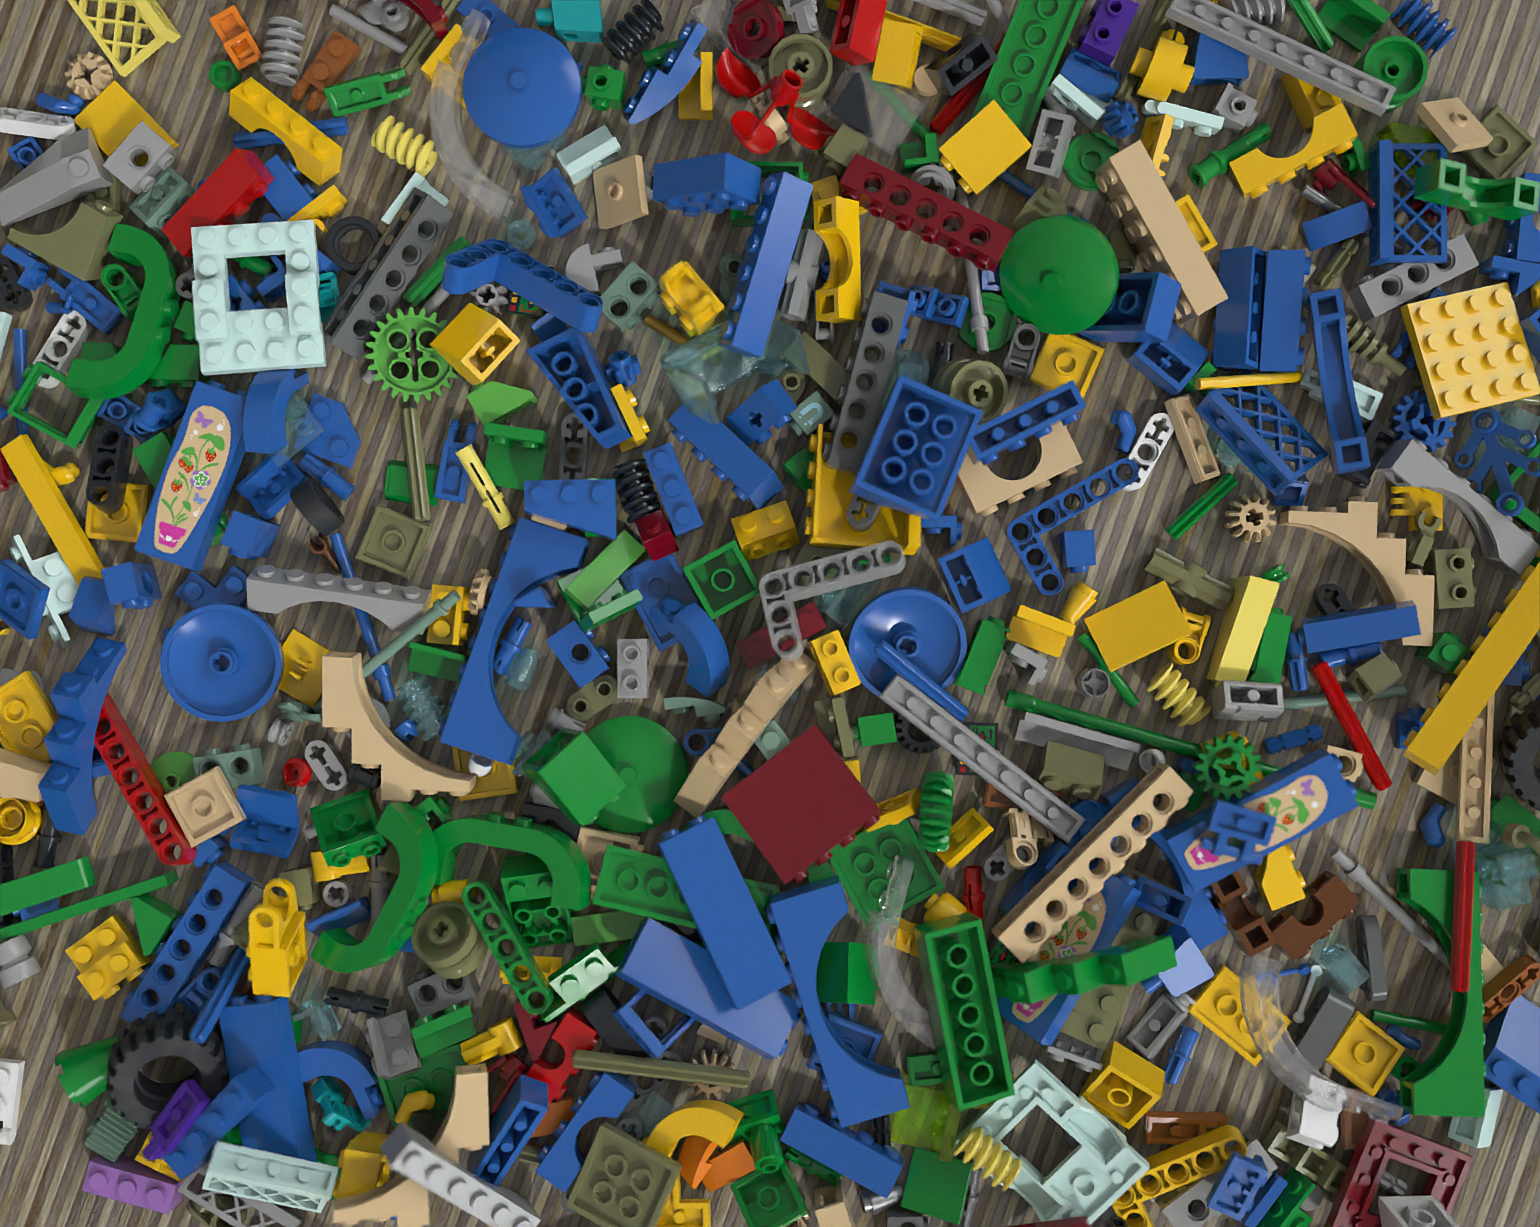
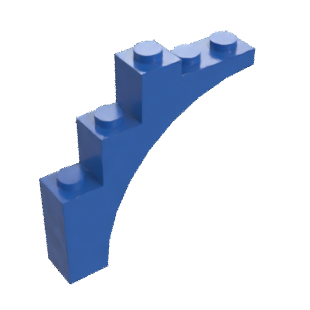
[38,637,127,835]

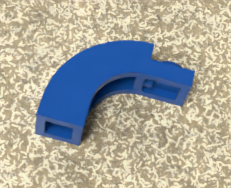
[243,369,309,454]
[649,595,729,698]
[297,1040,384,1121]

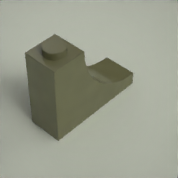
[7,200,123,281]

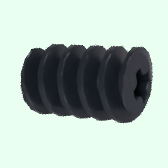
[600,0,664,64]
[612,458,661,524]

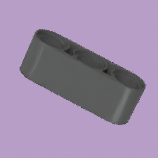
[1283,986,1355,1075]

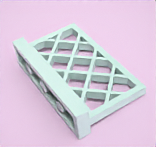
[202,1141,339,1213]

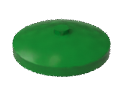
[999,214,1119,335]
[587,715,688,833]

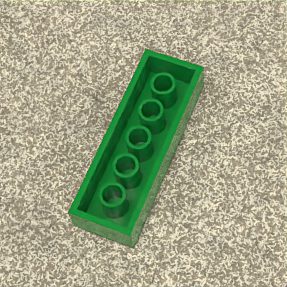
[913,912,1015,1111]

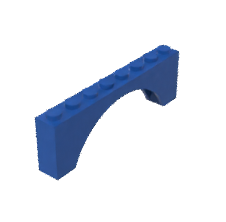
[438,517,590,765]
[766,875,910,1128]

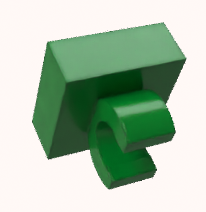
[1183,361,1217,397]

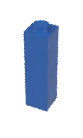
[1297,600,1421,653]

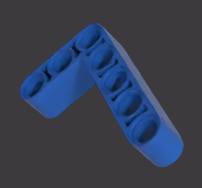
[441,238,603,332]
[1006,458,1139,596]

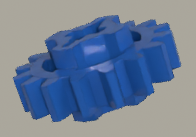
[1388,390,1457,453]

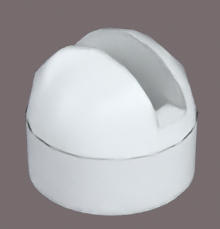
[1139,749,1166,773]
[468,753,494,777]

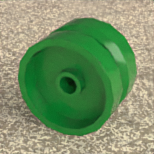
[1353,36,1428,114]

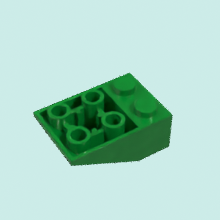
[501,854,574,948]

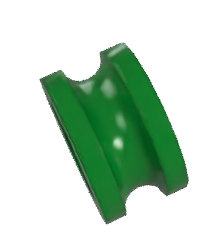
[1259,563,1291,583]
[1390,1053,1420,1080]

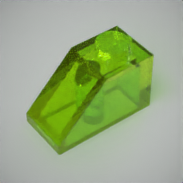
[1377,121,1449,180]

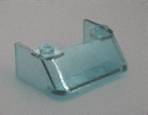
[660,319,810,425]

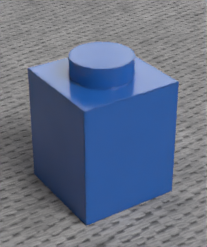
[1059,529,1096,573]

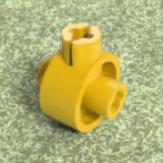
[1129,29,1195,102]

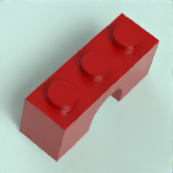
[525,1006,600,1106]

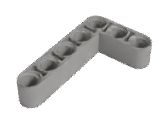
[759,541,906,662]

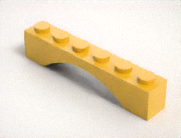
[1200,730,1306,911]

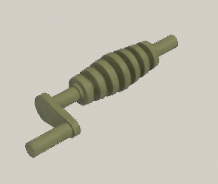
[1278,244,1407,377]

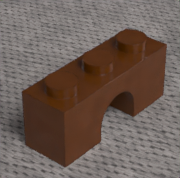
[1207,870,1277,957]
[1267,870,1360,961]

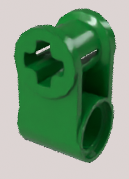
[101,264,144,322]

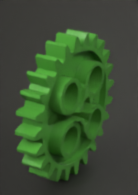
[365,307,458,403]

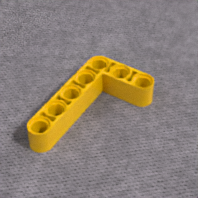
[1112,1125,1247,1227]

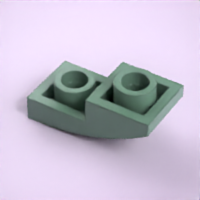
[663,696,726,721]

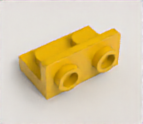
[427,584,470,646]
[807,630,861,696]

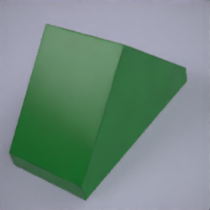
[130,893,183,956]

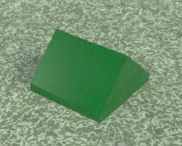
[816,942,877,1005]

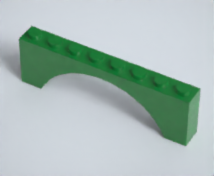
[1396,868,1487,1118]

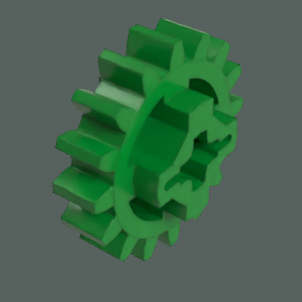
[1192,733,1262,800]

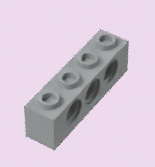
[1348,234,1479,323]
[1155,1130,1278,1227]

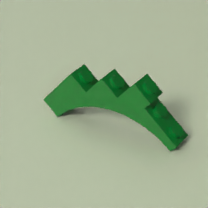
[990,935,1178,1004]

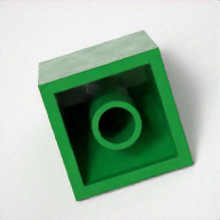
[520,728,626,827]

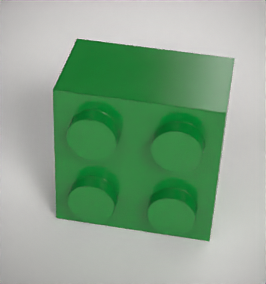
[682,540,760,620]

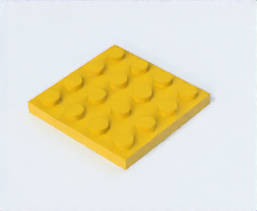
[1400,282,1540,420]

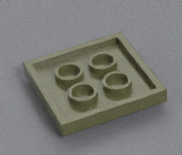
[566,1122,683,1227]

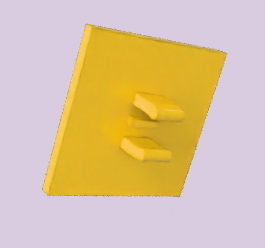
[278,629,331,708]

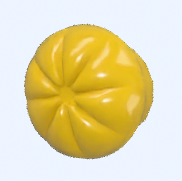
[0,798,42,845]

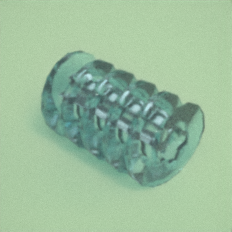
[396,674,449,742]

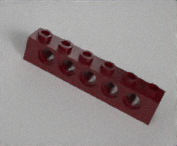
[839,153,1014,273]

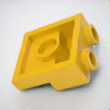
[65,914,151,1001]

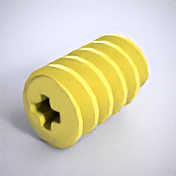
[371,115,438,177]
[1146,663,1211,727]
[953,1126,1022,1192]

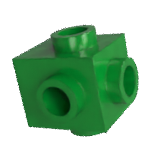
[582,64,627,111]

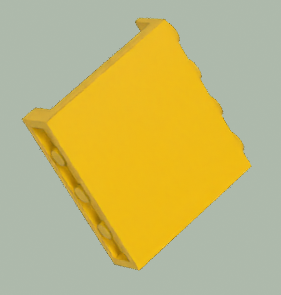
[804,424,921,555]

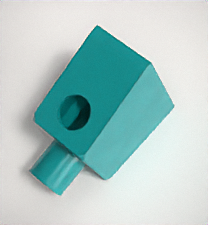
[535,0,605,43]

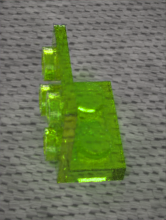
[890,1082,961,1163]

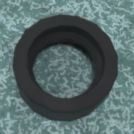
[326,216,382,275]
[290,479,345,536]

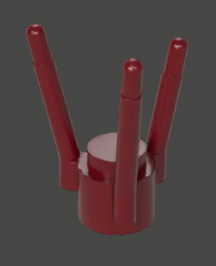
[1312,158,1375,213]
[487,1053,530,1122]

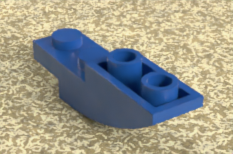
[623,19,708,125]

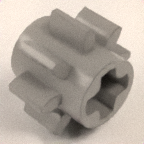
[470,281,508,314]

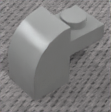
[565,244,625,296]

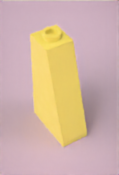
[1207,576,1280,687]

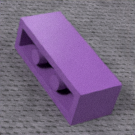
[82,1155,183,1214]

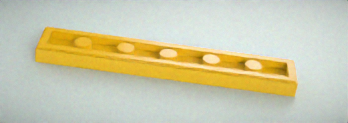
[0,434,105,586]

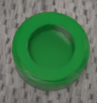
[209,60,241,92]

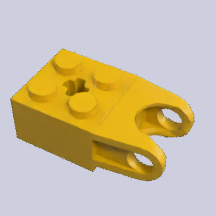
[659,261,726,341]
[246,878,308,997]

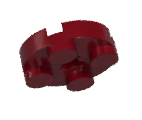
[727,0,785,60]

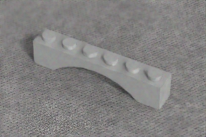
[1376,439,1540,576]
[246,565,431,635]
[381,1122,541,1227]

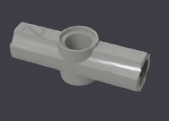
[780,229,824,321]

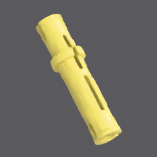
[455,444,516,530]

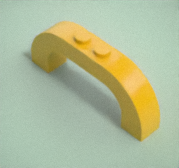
[642,1100,744,1227]

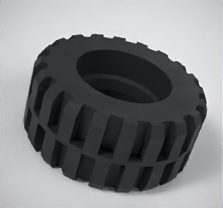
[1498,703,1540,810]
[106,1009,229,1129]

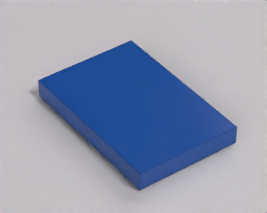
[619,553,703,652]

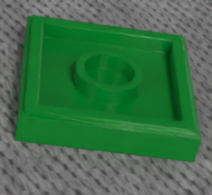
[901,1146,973,1225]

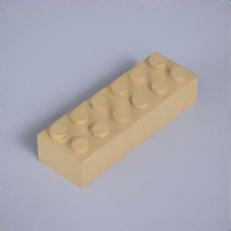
[1095,140,1228,324]

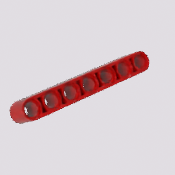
[94,693,197,865]

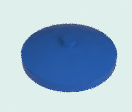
[463,28,582,149]
[848,586,967,696]
[160,603,284,722]

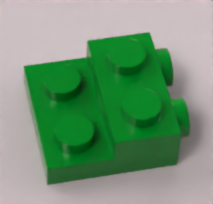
[309,788,386,867]
[730,1157,810,1227]

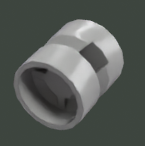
[0,934,43,989]

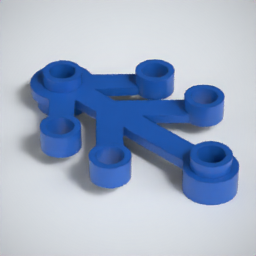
[1454,407,1540,517]

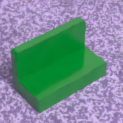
[1318,0,1391,52]
[407,641,470,683]
[726,1089,785,1146]

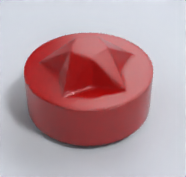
[282,757,312,787]

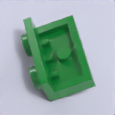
[410,1003,476,1058]

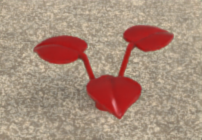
[716,48,837,154]

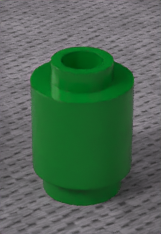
[749,1124,784,1174]

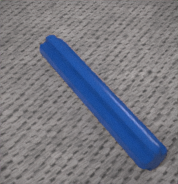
[232,117,349,150]
[874,640,969,722]
[189,946,250,1044]

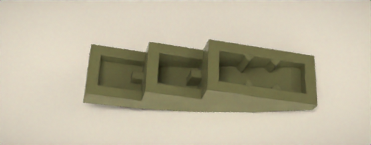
[785,332,883,428]
[1261,1121,1380,1199]

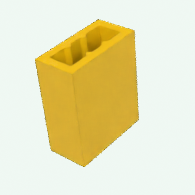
[939,100,1032,196]

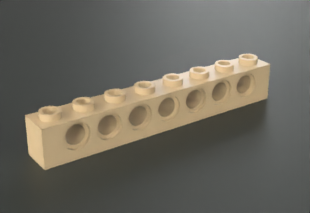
[990,762,1193,963]

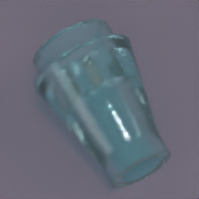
[504,647,540,693]

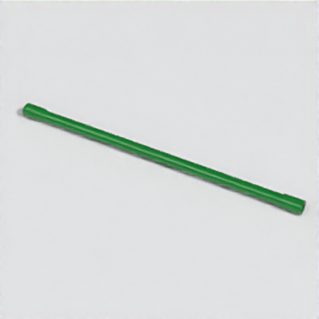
[1004,689,1377,810]

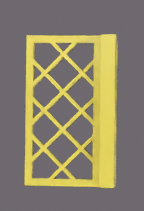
[68,0,181,77]

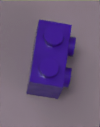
[1077,0,1139,66]

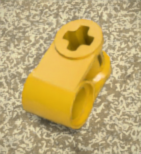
[1166,607,1211,665]

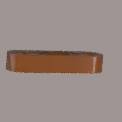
[1482,955,1540,1023]

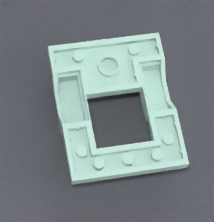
[191,220,327,375]
[955,1058,1149,1225]

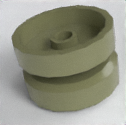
[769,34,833,111]
[932,358,1008,426]
[411,901,488,979]

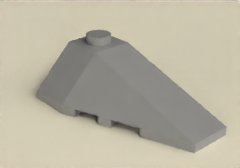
[0,128,114,227]

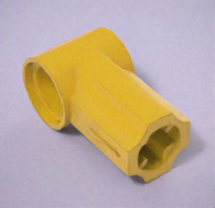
[310,849,371,882]
[460,1016,524,1065]

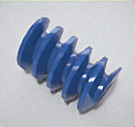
[1389,0,1458,59]

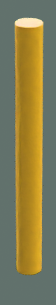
[1194,370,1303,390]

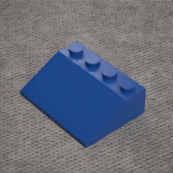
[849,375,983,522]
[1483,995,1540,1115]

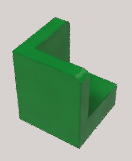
[899,133,939,174]

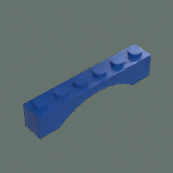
[1307,288,1370,475]
[1101,777,1229,950]

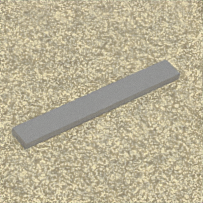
[1165,0,1397,117]
[879,673,1086,843]

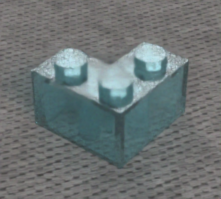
[1474,840,1539,911]

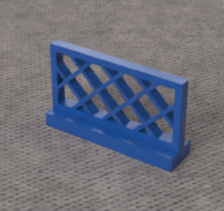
[1368,140,1447,266]
[1195,370,1329,497]

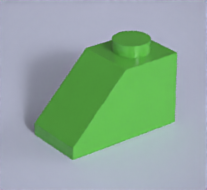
[466,381,539,427]

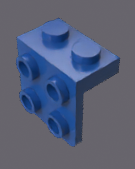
[229,784,301,859]

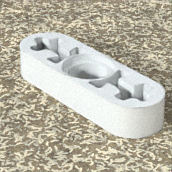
[0,108,76,140]
[33,311,92,389]
[1117,413,1174,491]

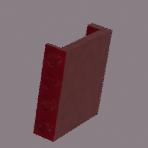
[721,725,883,885]

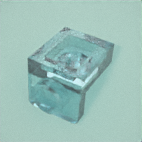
[292,997,342,1041]

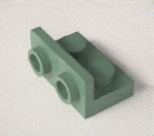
[129,166,197,239]

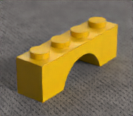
[229,77,343,187]
[1229,103,1358,199]
[813,196,862,324]

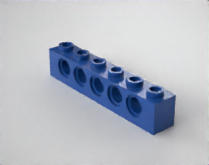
[120,861,255,1023]

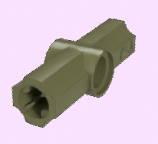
[1143,548,1234,611]

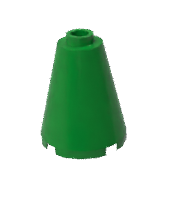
[54,1035,118,1108]

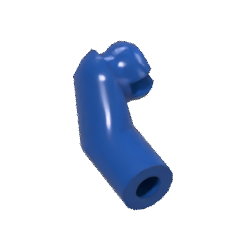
[36,92,84,115]

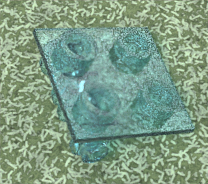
[268,391,324,467]

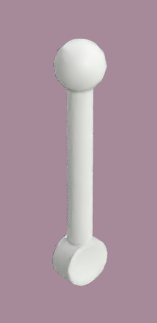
[1293,964,1322,1023]

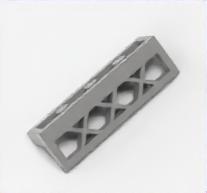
[1013,711,1141,771]
[178,1161,303,1227]

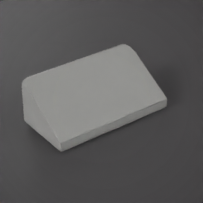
[1125,993,1188,1060]

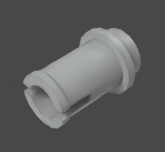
[547,708,586,731]

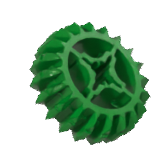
[918,771,954,852]

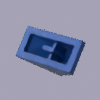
[69,576,115,636]

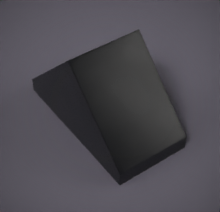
[831,72,874,138]

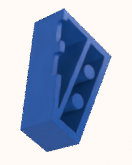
[524,479,616,541]

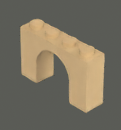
[956,422,1083,517]

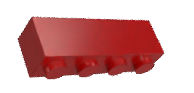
[829,0,887,66]
[161,148,275,257]

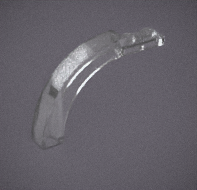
[429,9,518,224]
[865,855,937,1050]
[1240,954,1403,1124]

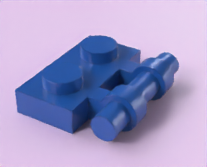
[1199,798,1277,865]

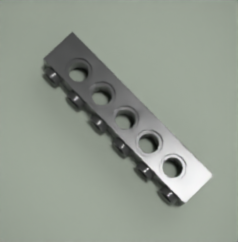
[322,187,454,360]
[822,291,908,476]

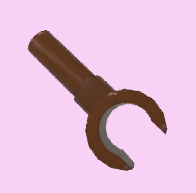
[309,532,341,573]

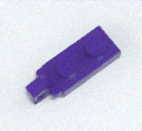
[141,1080,210,1161]

